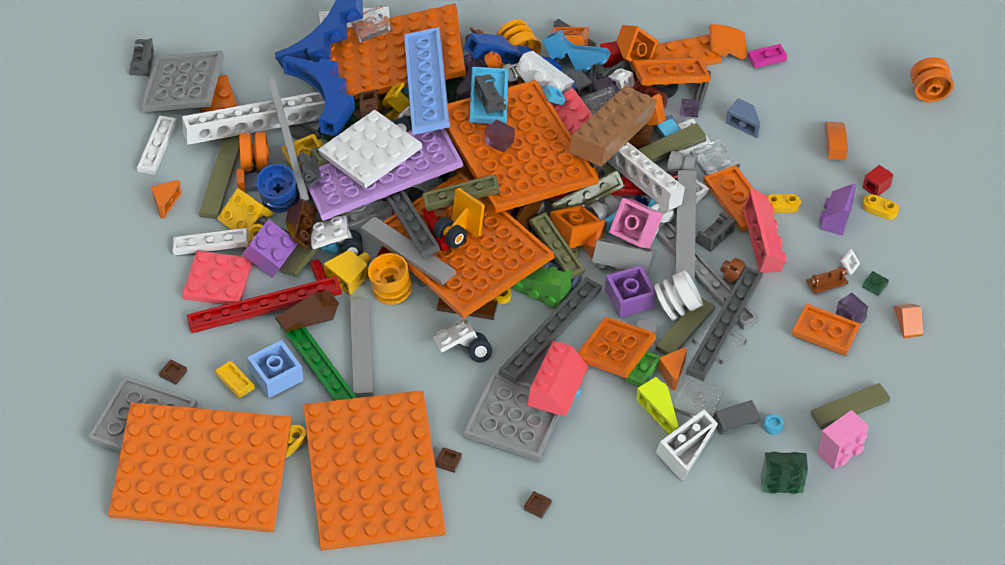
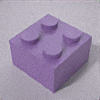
[242,219,298,277]
[605,265,657,318]

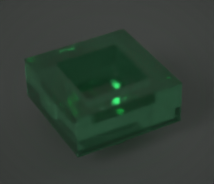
[862,271,889,296]

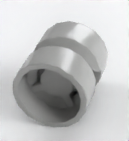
[667,151,697,175]
[586,195,620,220]

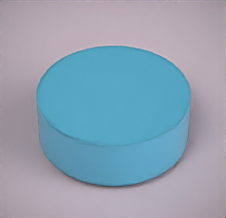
[763,414,784,435]

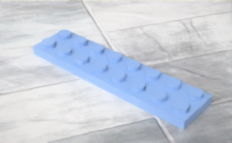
[404,27,450,135]

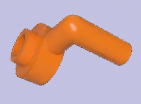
[484,51,505,68]

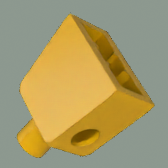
[324,250,371,296]

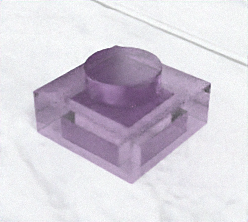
[680,99,700,118]

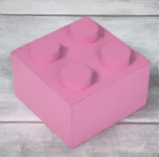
[609,198,664,248]
[817,410,869,469]

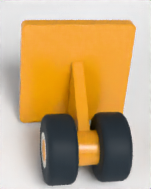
[433,188,485,249]

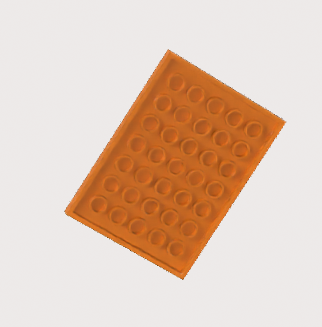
[331,3,466,100]
[445,80,599,213]
[383,172,555,319]
[303,390,446,551]
[108,402,292,532]

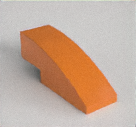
[825,122,848,160]

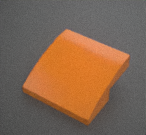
[709,24,747,60]

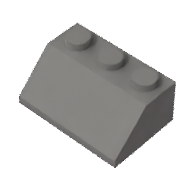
[592,237,657,275]

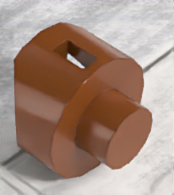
[720,258,746,285]

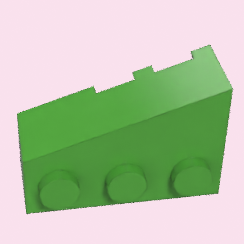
[510,266,572,308]

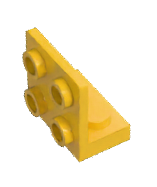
[217,188,274,230]

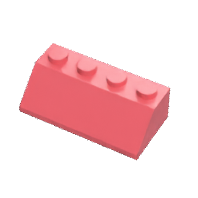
[743,189,786,273]
[528,341,588,417]

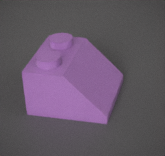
[819,184,856,236]

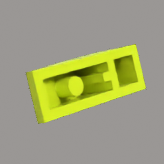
[636,377,678,435]

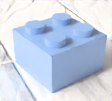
[247,340,303,398]

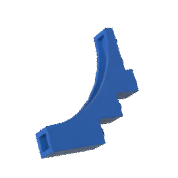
[275,0,363,68]
[464,33,577,91]
[283,55,355,136]

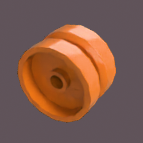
[910,57,954,102]
[239,131,269,173]

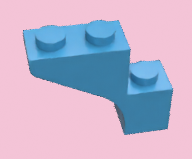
[543,30,611,72]

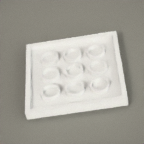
[318,110,422,189]

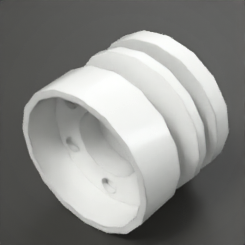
[655,269,703,320]

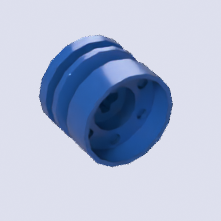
[256,164,300,213]

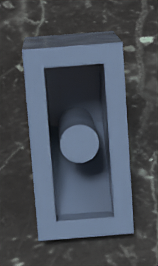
[726,98,760,138]

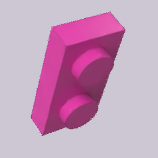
[748,44,787,68]

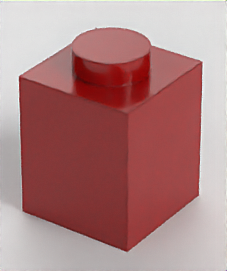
[600,41,625,68]
[862,164,893,196]

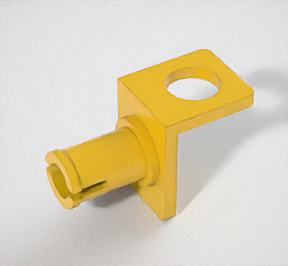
[382,83,410,114]

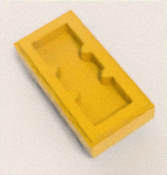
[215,360,255,399]

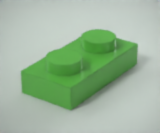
[626,351,662,387]

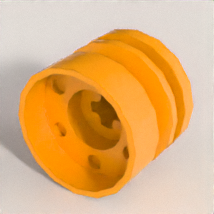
[496,19,541,55]
[368,253,413,305]

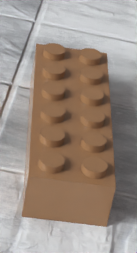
[569,86,657,167]

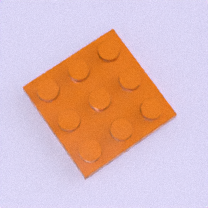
[577,316,656,378]

